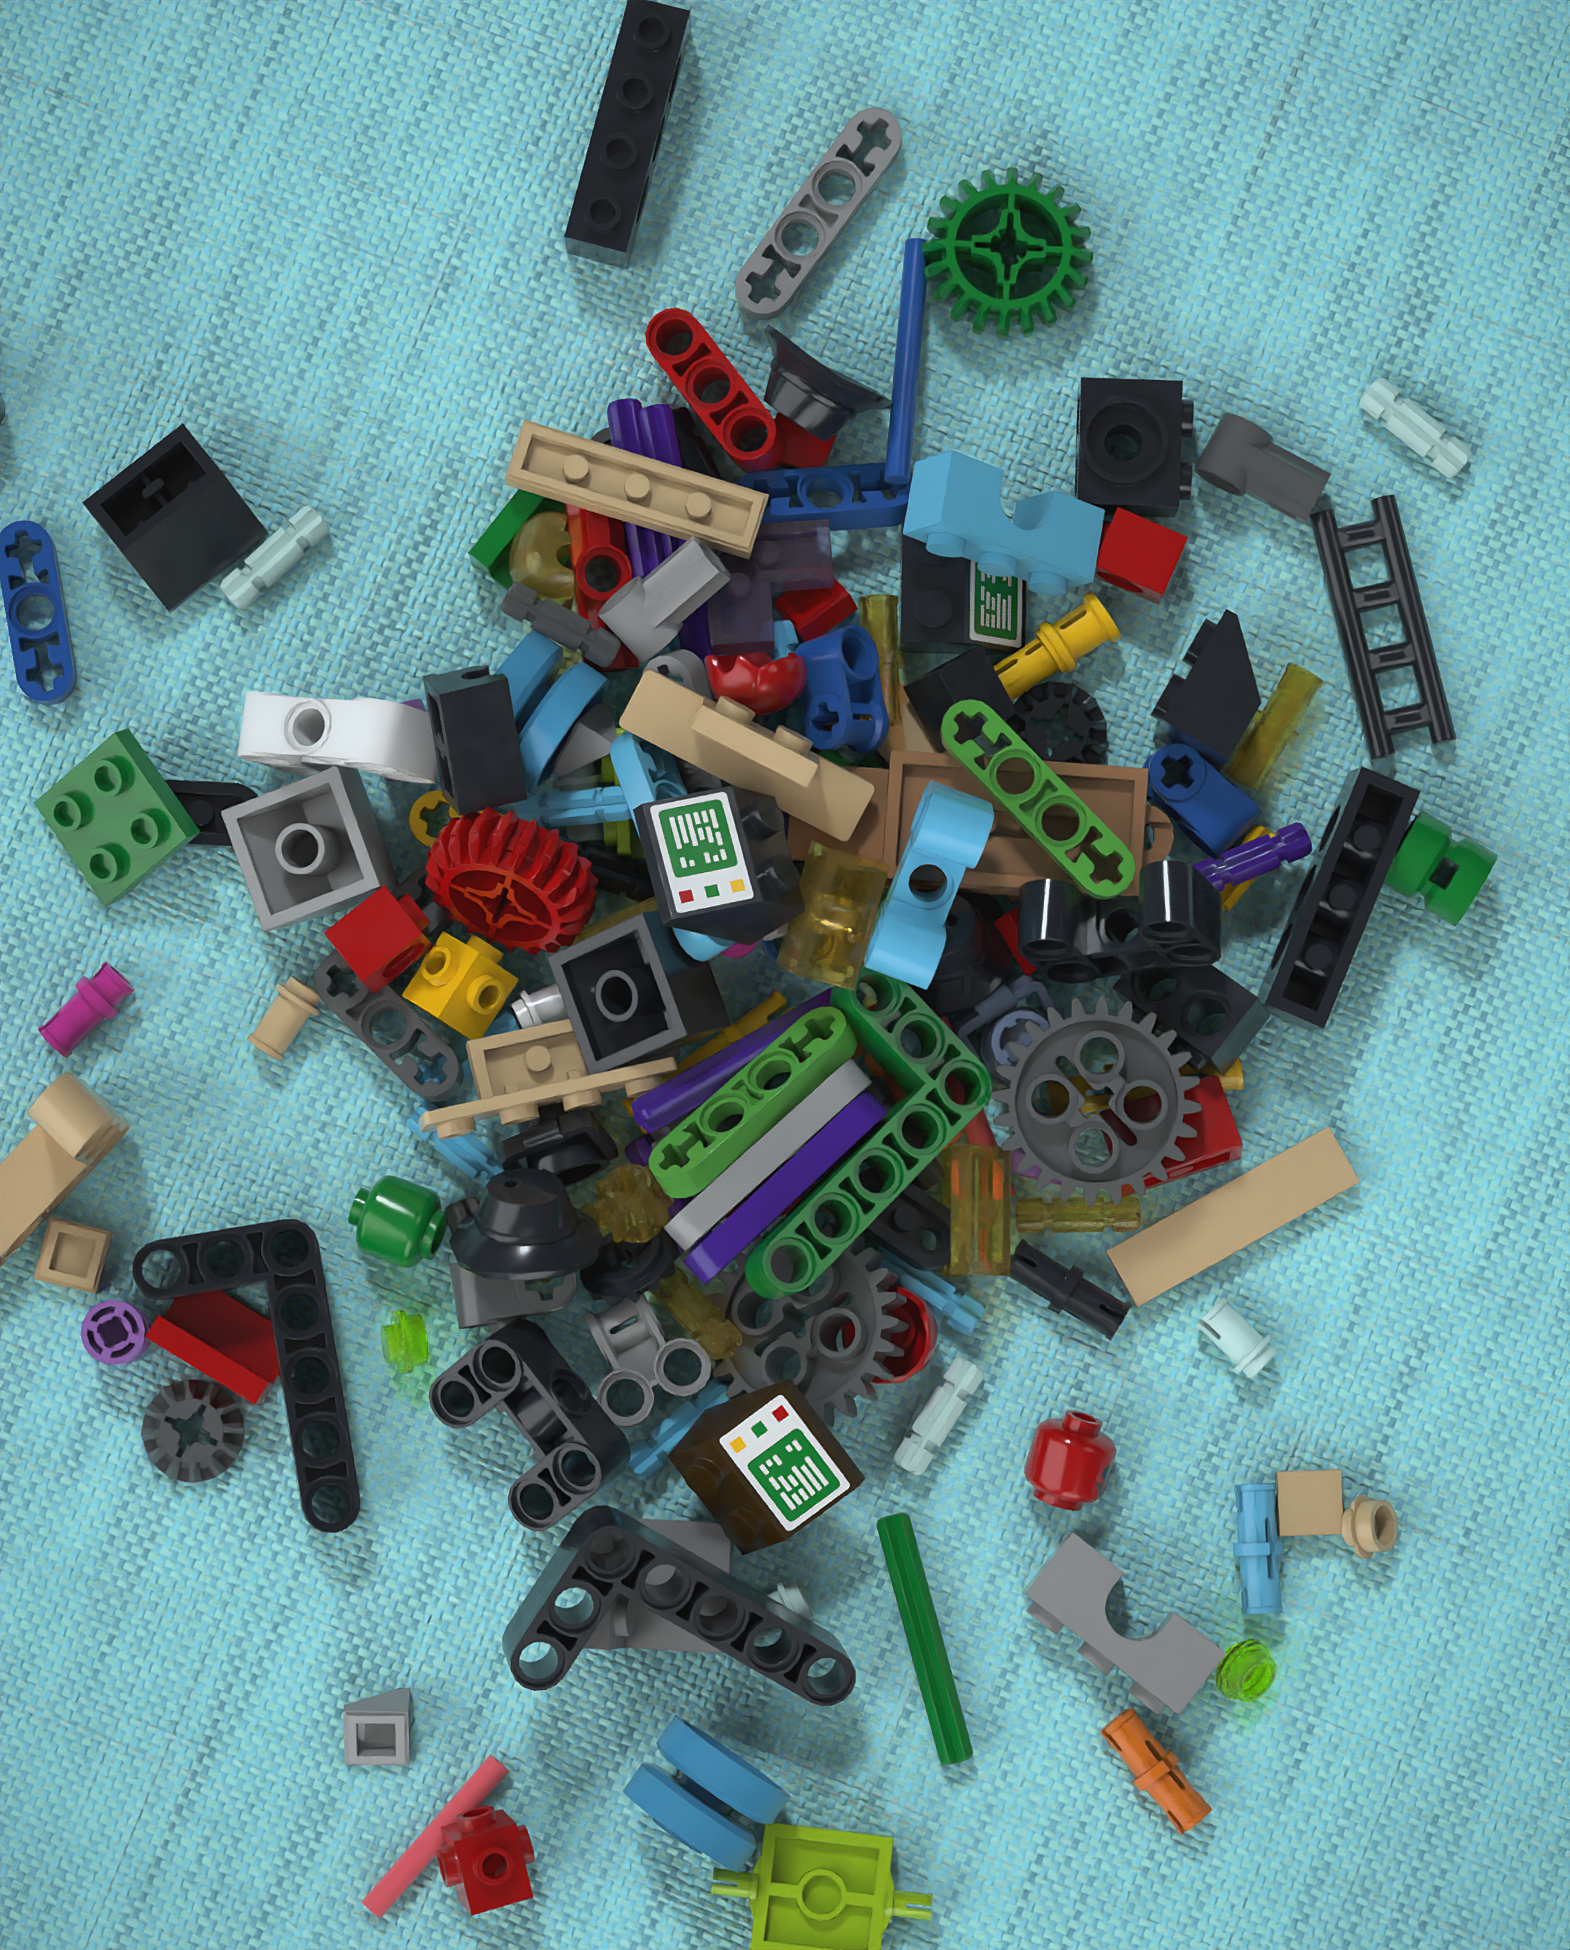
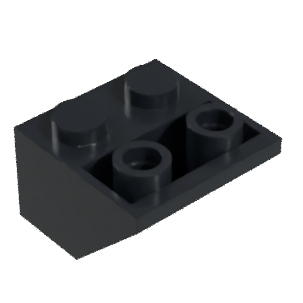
[82,423,269,613]
[1150,609,1262,773]

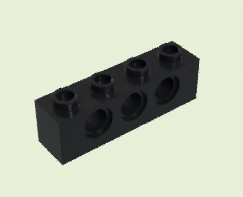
[564,0,691,269]
[1257,766,1421,1031]

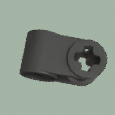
[449,1263,577,1329]

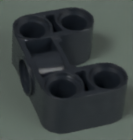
[1018,861,1222,984]
[429,1319,631,1531]

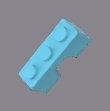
[903,450,1105,596]

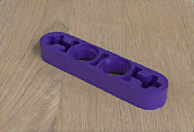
[683,1089,889,1285]

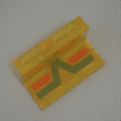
[941,1144,1011,1277]

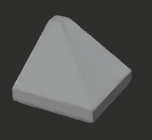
[552,702,617,777]
[343,1688,411,1766]

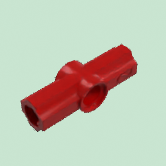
[564,503,639,673]

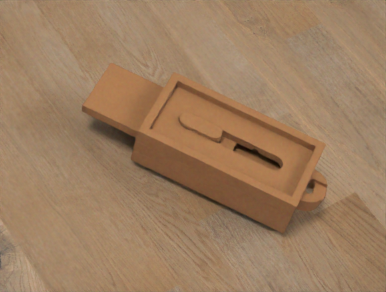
[787,750,1174,902]

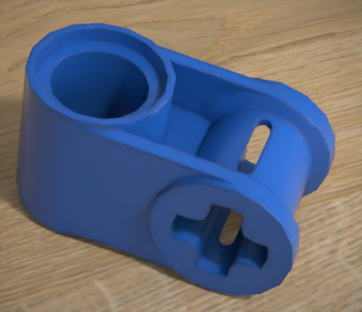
[795,625,889,753]
[1142,743,1262,860]

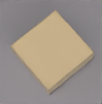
[34,1216,114,1294]
[1275,1469,1343,1536]

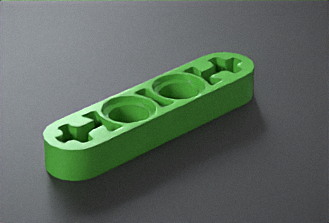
[940,699,1136,900]
[649,1007,857,1198]

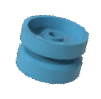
[495,629,611,795]
[623,1715,791,1873]

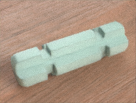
[1359,377,1472,478]
[220,505,329,610]
[893,1357,984,1476]

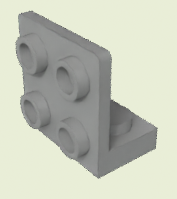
[584,1518,734,1653]

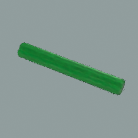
[876,1512,973,1765]

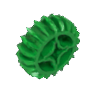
[922,167,1093,339]

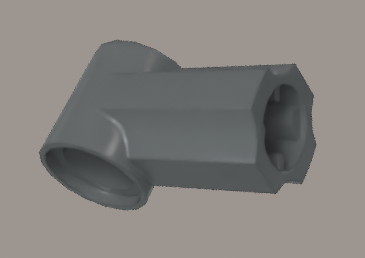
[1194,413,1331,524]

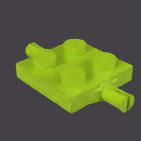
[711,1821,933,1950]

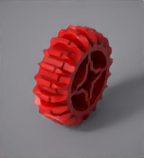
[425,807,599,955]

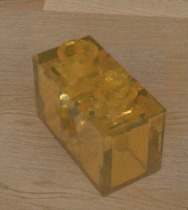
[776,840,890,990]

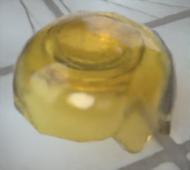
[509,509,575,610]

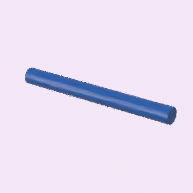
[884,238,929,485]

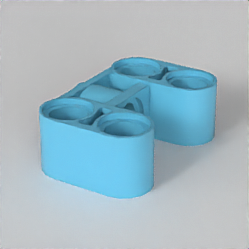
[863,780,994,990]

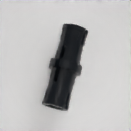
[1001,1239,1132,1341]

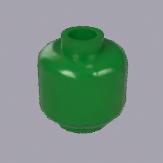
[348,1175,449,1268]

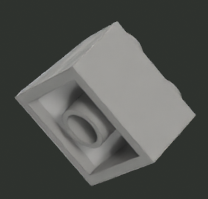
[221,765,400,932]

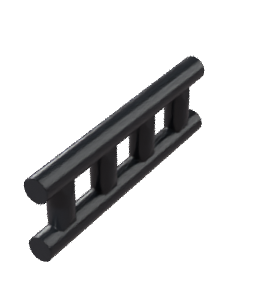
[1309,495,1457,760]

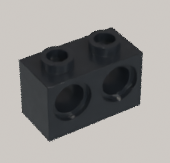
[1112,964,1270,1076]

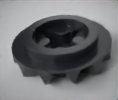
[1006,681,1107,765]
[580,1222,681,1307]

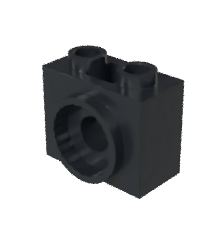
[1074,377,1194,517]

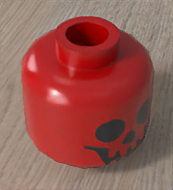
[1024,1410,1117,1511]

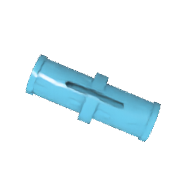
[1233,1483,1284,1614]

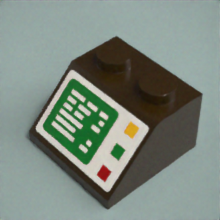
[667,1378,865,1555]

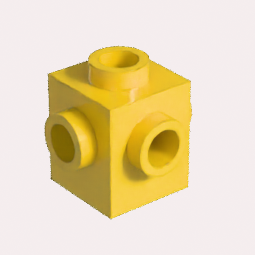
[401,931,519,1040]

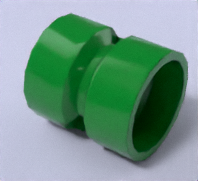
[1383,809,1498,926]

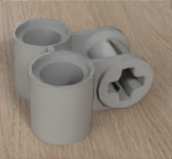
[582,1293,712,1427]

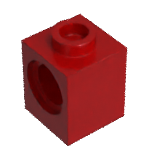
[1094,507,1188,605]
[324,885,433,994]

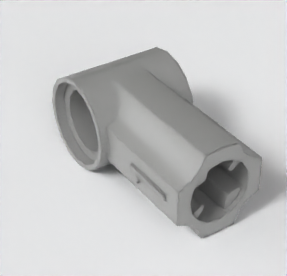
[598,535,731,662]

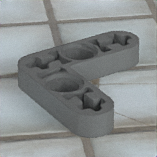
[314,864,464,1102]

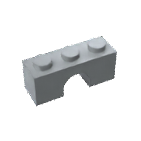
[1022,1531,1227,1716]

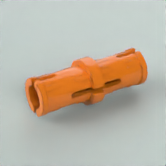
[1099,1707,1212,1835]

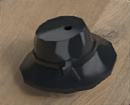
[764,324,892,442]
[866,889,1012,1016]
[449,1168,604,1280]

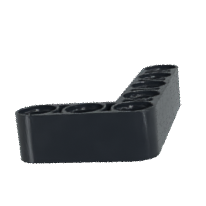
[132,1219,360,1533]
[502,1505,856,1706]

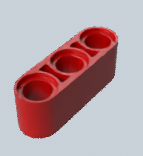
[645,308,786,473]

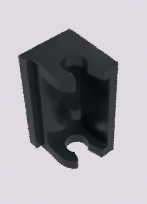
[422,666,527,816]

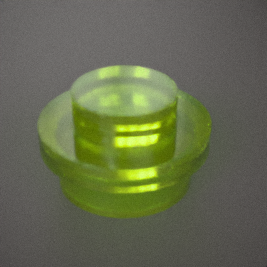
[381,1310,429,1375]
[1216,1639,1277,1702]

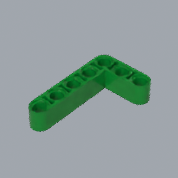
[745,965,993,1299]

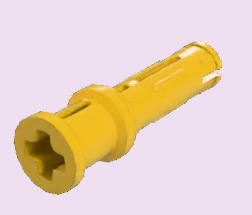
[993,591,1122,701]

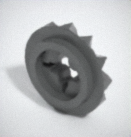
[140,1379,245,1483]

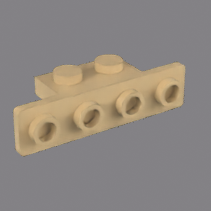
[619,669,874,841]
[418,1019,677,1140]

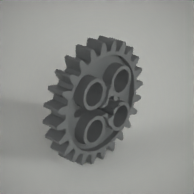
[991,995,1202,1206]
[702,1222,909,1428]

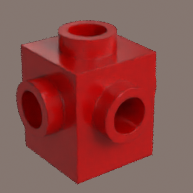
[436,1806,535,1916]

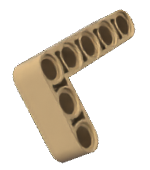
[0,1072,131,1267]

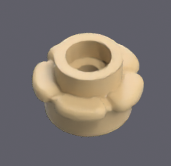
[1341,1494,1398,1559]

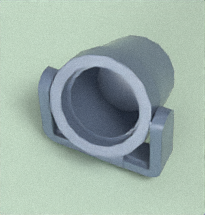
[951,975,1064,1088]

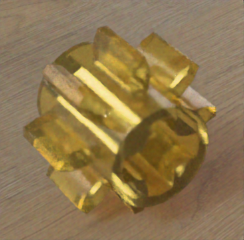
[592,1164,675,1243]

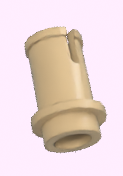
[247,976,321,1061]

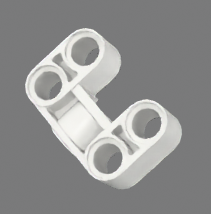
[237,691,438,784]

